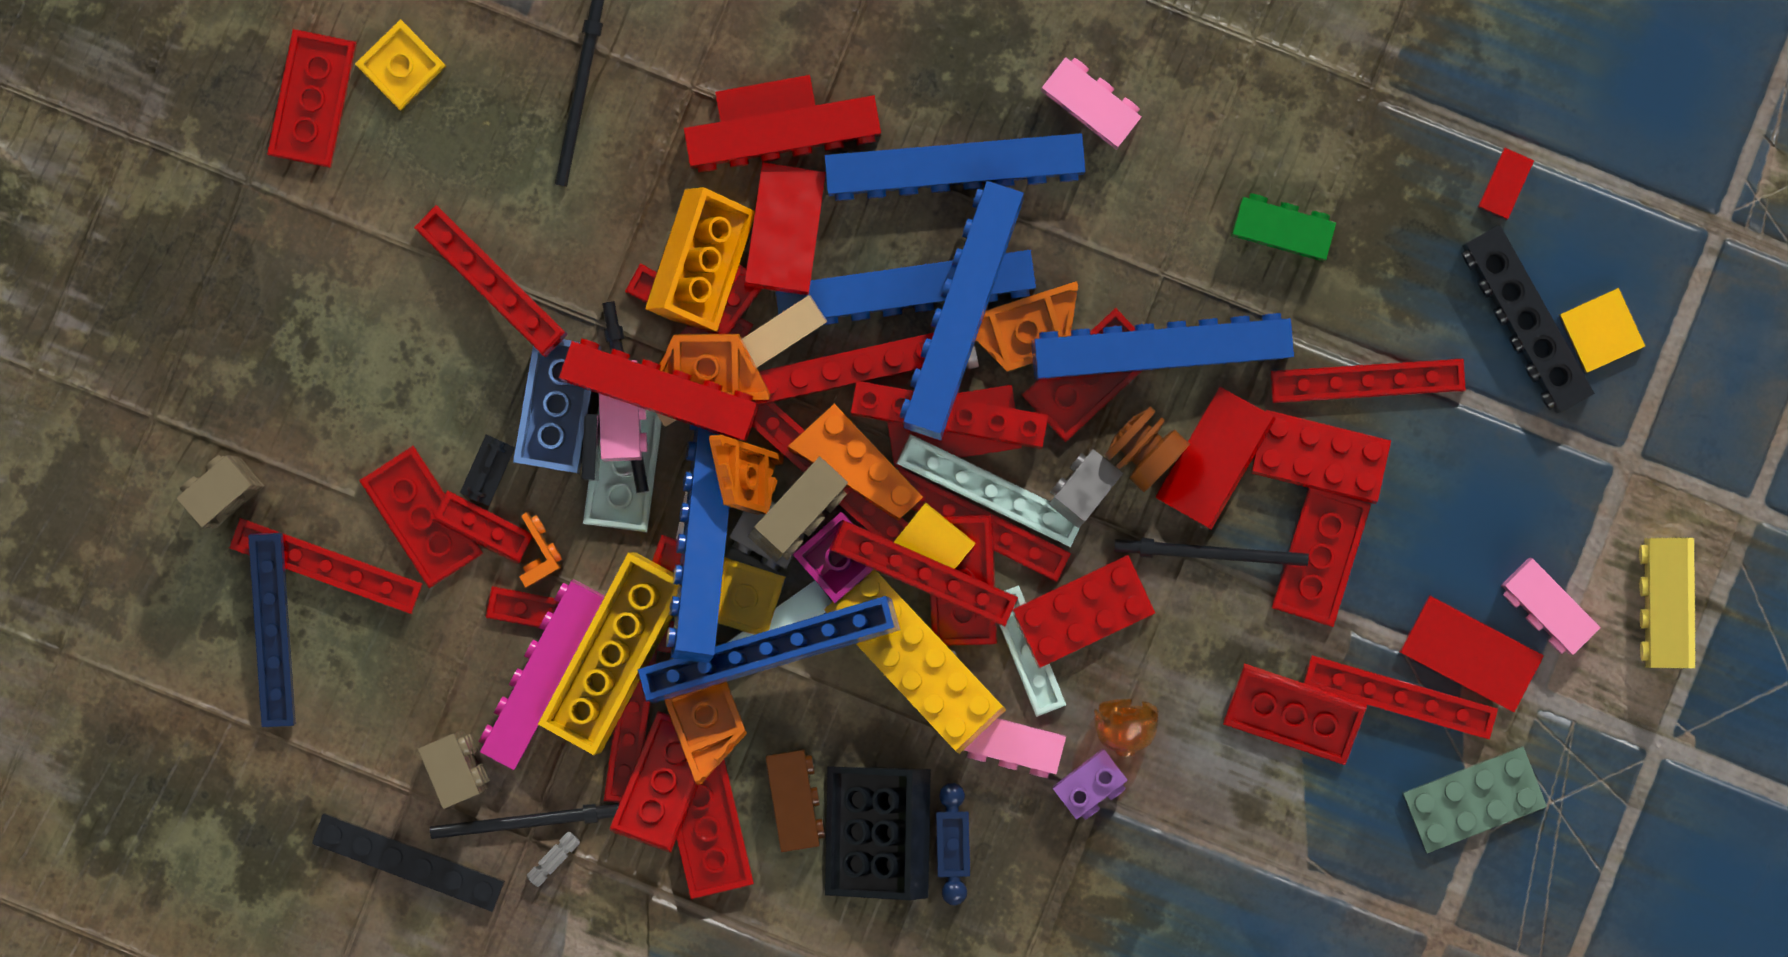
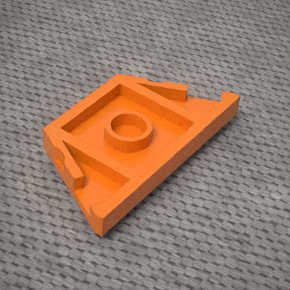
[976,281,1078,372]
[660,334,770,400]
[709,435,784,515]
[664,682,747,785]

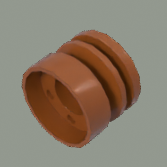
[1104,406,1190,492]

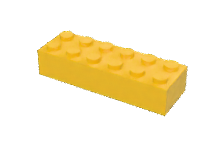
[538,552,678,755]
[824,569,1006,754]

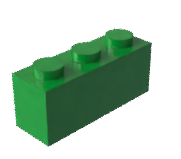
[1231,193,1336,262]

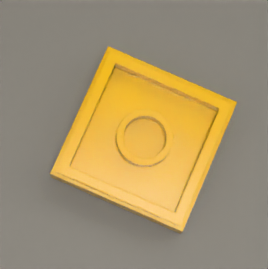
[355,19,446,111]
[1559,288,1645,373]
[894,503,976,569]
[718,557,786,635]

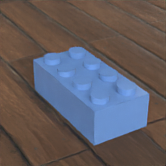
[513,339,601,474]

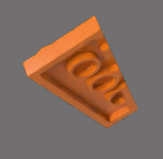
[787,403,923,521]

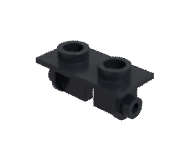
[460,434,516,506]

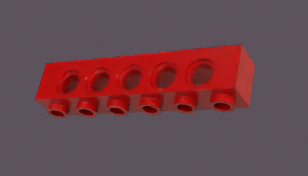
[851,381,1048,449]

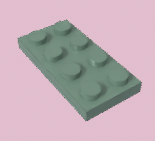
[1402,746,1547,853]

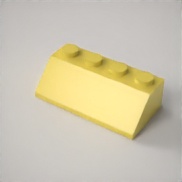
[1639,538,1695,668]

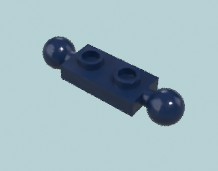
[936,783,970,905]

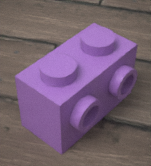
[1052,748,1128,820]

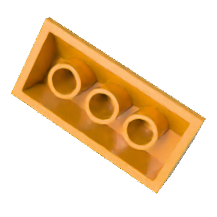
[645,187,755,332]

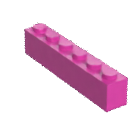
[478,579,605,770]

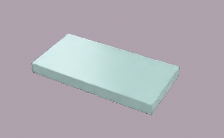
[583,407,662,532]

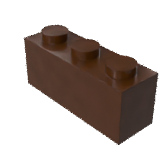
[766,749,825,852]

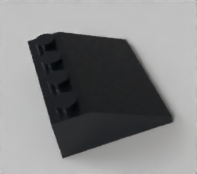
[825,766,931,900]

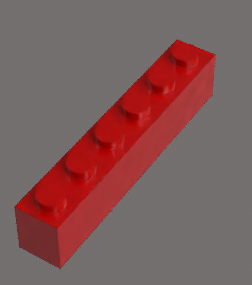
[684,95,881,173]
[559,338,758,443]

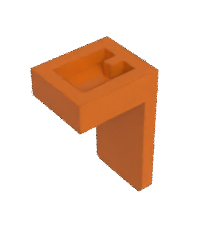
[519,512,562,588]

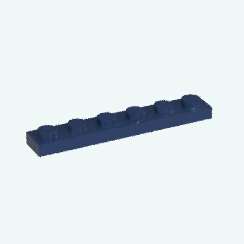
[248,532,296,727]

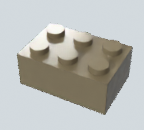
[177,455,265,528]
[748,456,848,562]
[418,730,490,809]

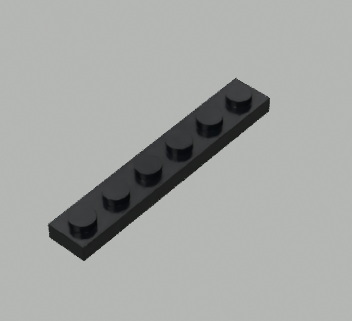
[312,813,505,912]

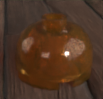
[1094,699,1159,756]

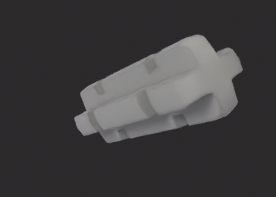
[527,832,580,887]

